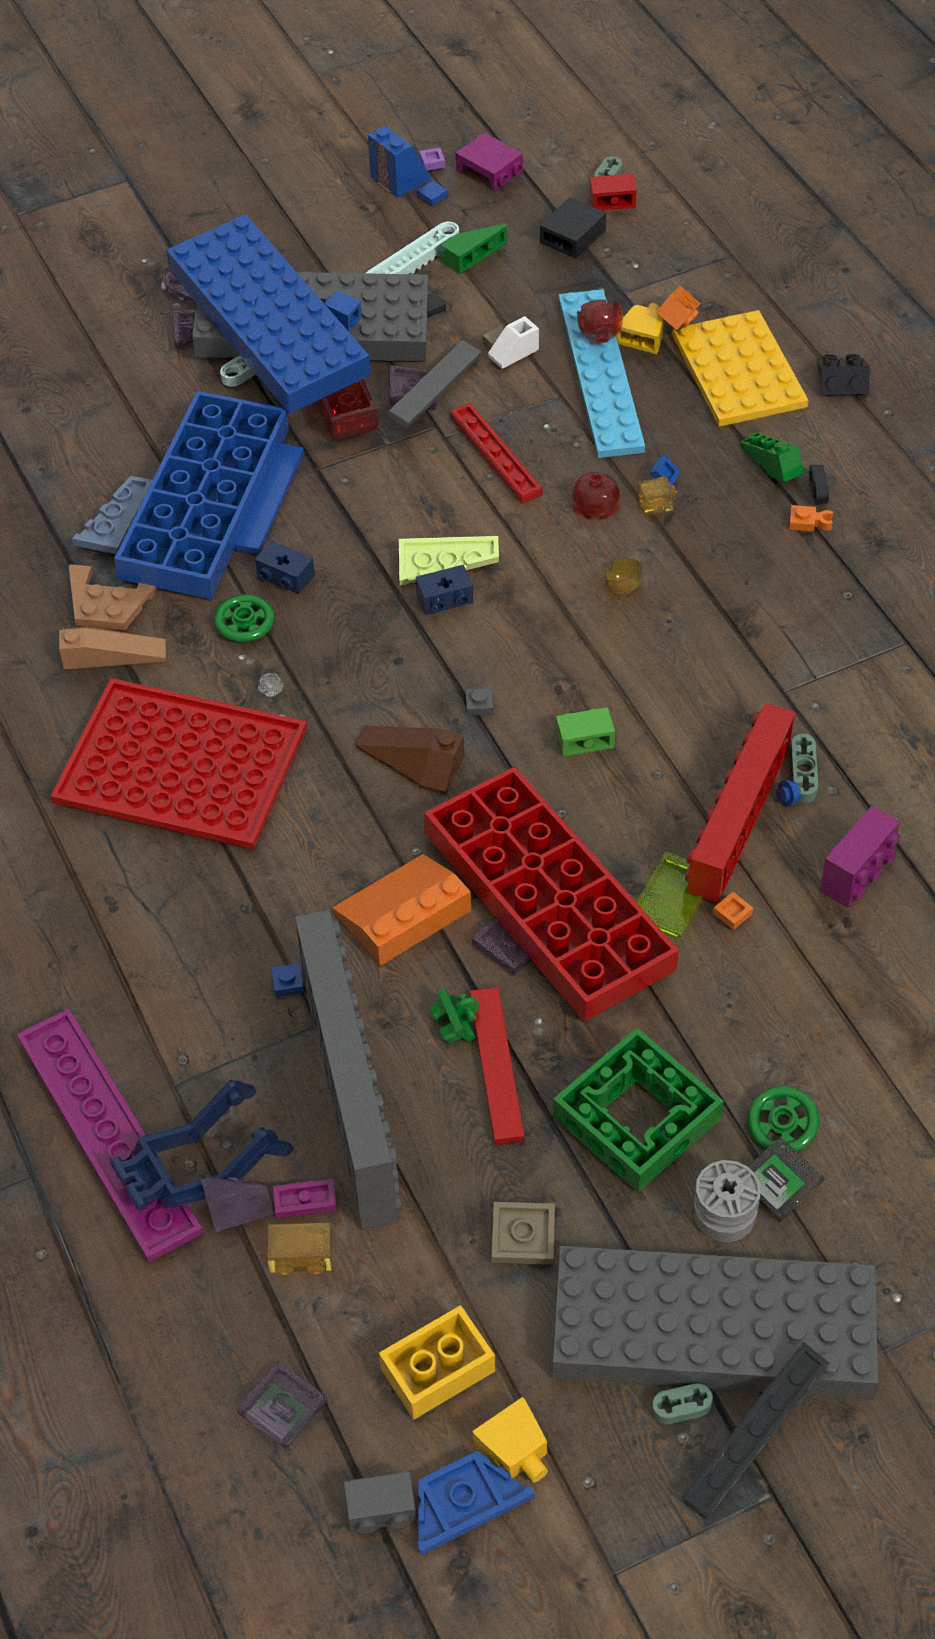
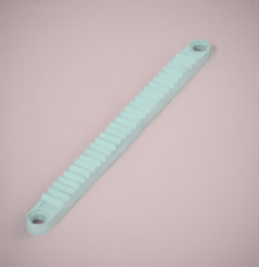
[220,222,459,387]

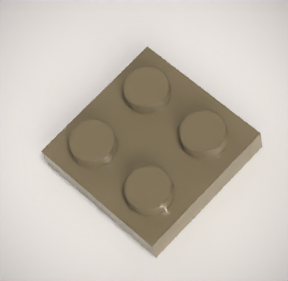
[492,1202,555,1265]

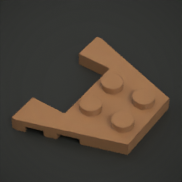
[69,564,156,630]

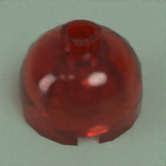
[576,299,623,343]
[572,472,620,520]

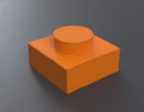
[713,892,753,930]

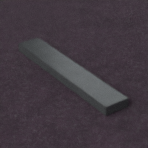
[387,340,482,428]

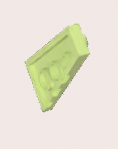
[399,536,499,586]

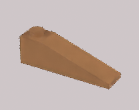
[59,626,166,670]

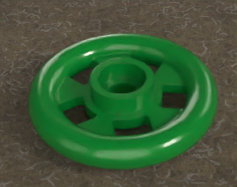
[214,594,275,642]
[747,1086,819,1154]

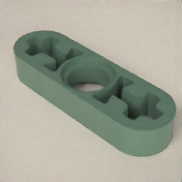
[790,734,818,803]

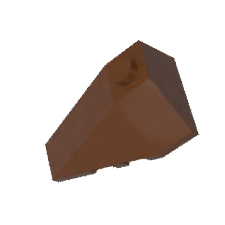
[356,726,464,795]

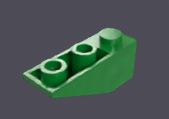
[740,432,804,482]

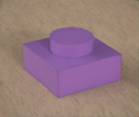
[419,148,445,171]

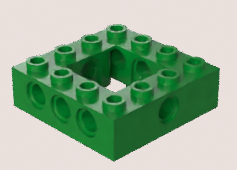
[553,1028,724,1193]

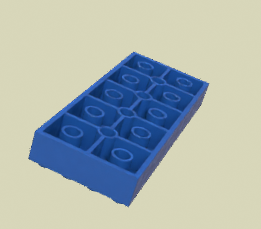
[166,214,370,414]
[114,391,289,600]

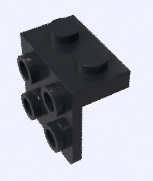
[817,354,870,395]

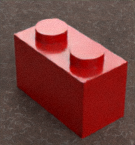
[589,174,637,211]

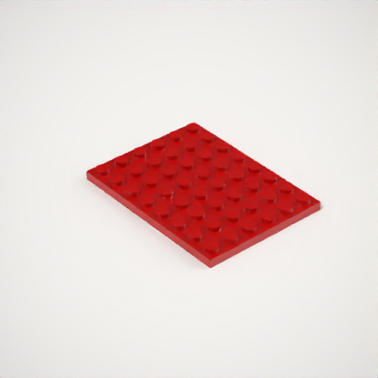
[50,678,307,850]

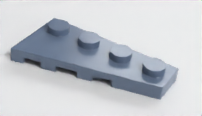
[72,476,153,554]

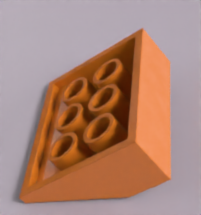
[332,854,471,966]

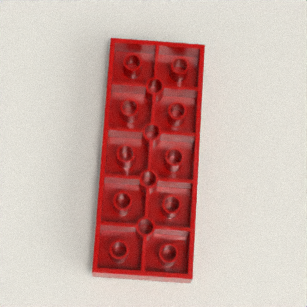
[424,766,679,1022]

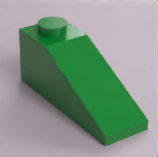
[440,224,507,274]

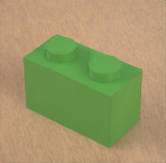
[556,707,615,757]

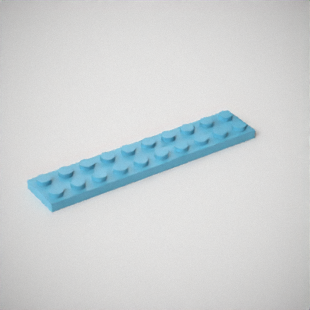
[559,289,645,458]

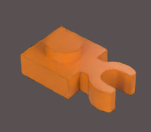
[789,505,833,532]

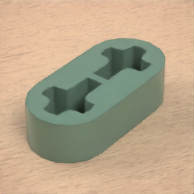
[594,156,622,177]
[652,1384,713,1425]

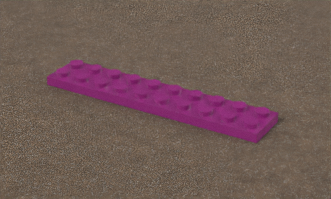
[17,1009,203,1263]

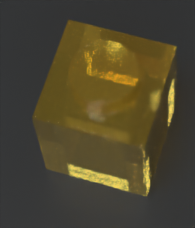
[638,476,677,516]

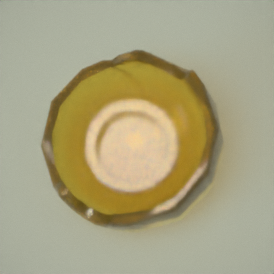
[604,558,642,594]

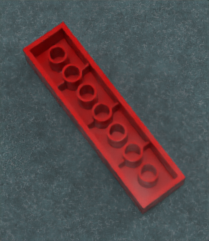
[685,703,796,903]

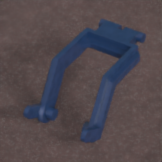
[110,1080,294,1211]

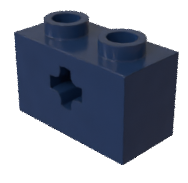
[255,540,315,594]
[416,565,473,615]

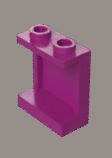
[456,132,523,191]

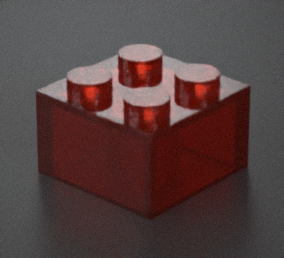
[319,379,378,441]

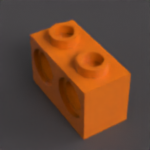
[656,286,701,330]

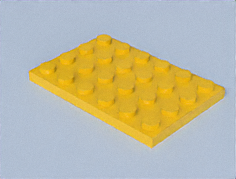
[672,310,809,427]

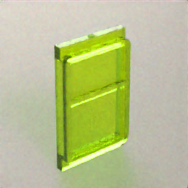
[637,851,703,938]

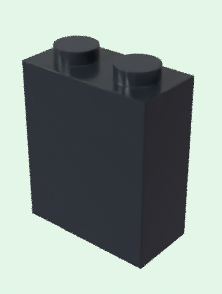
[540,197,606,259]

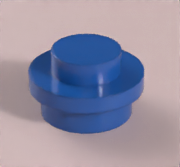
[776,780,801,807]

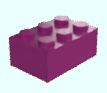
[820,806,900,908]

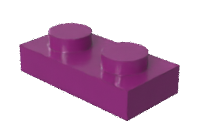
[273,1178,337,1219]

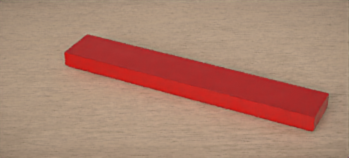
[450,403,543,504]
[470,987,524,1145]

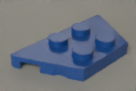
[418,1451,535,1556]

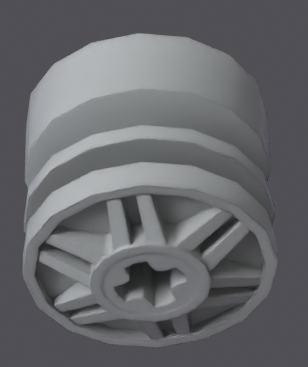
[693,1160,761,1242]

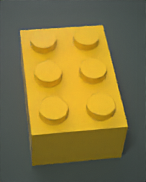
[379,1305,495,1420]

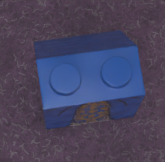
[368,126,431,198]

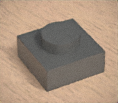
[466,688,493,716]

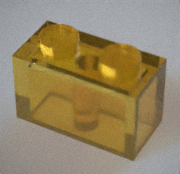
[267,1223,332,1275]

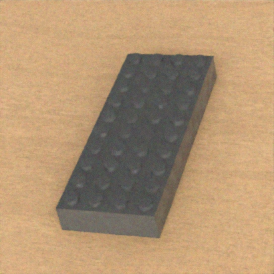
[193,272,428,361]
[295,910,401,1230]
[553,1246,878,1400]

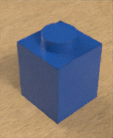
[324,290,361,331]

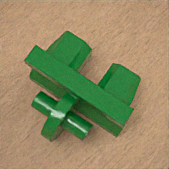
[429,987,480,1044]

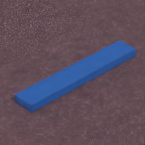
[235,444,304,555]

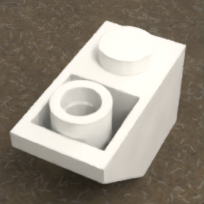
[488,316,539,369]

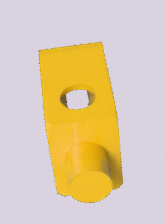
[616,303,665,354]
[472,1397,548,1483]

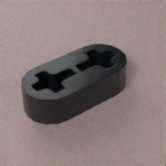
[809,464,829,505]

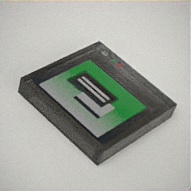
[748,1137,824,1222]

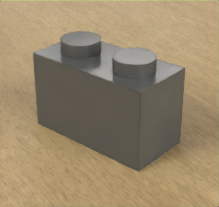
[344,1471,416,1534]

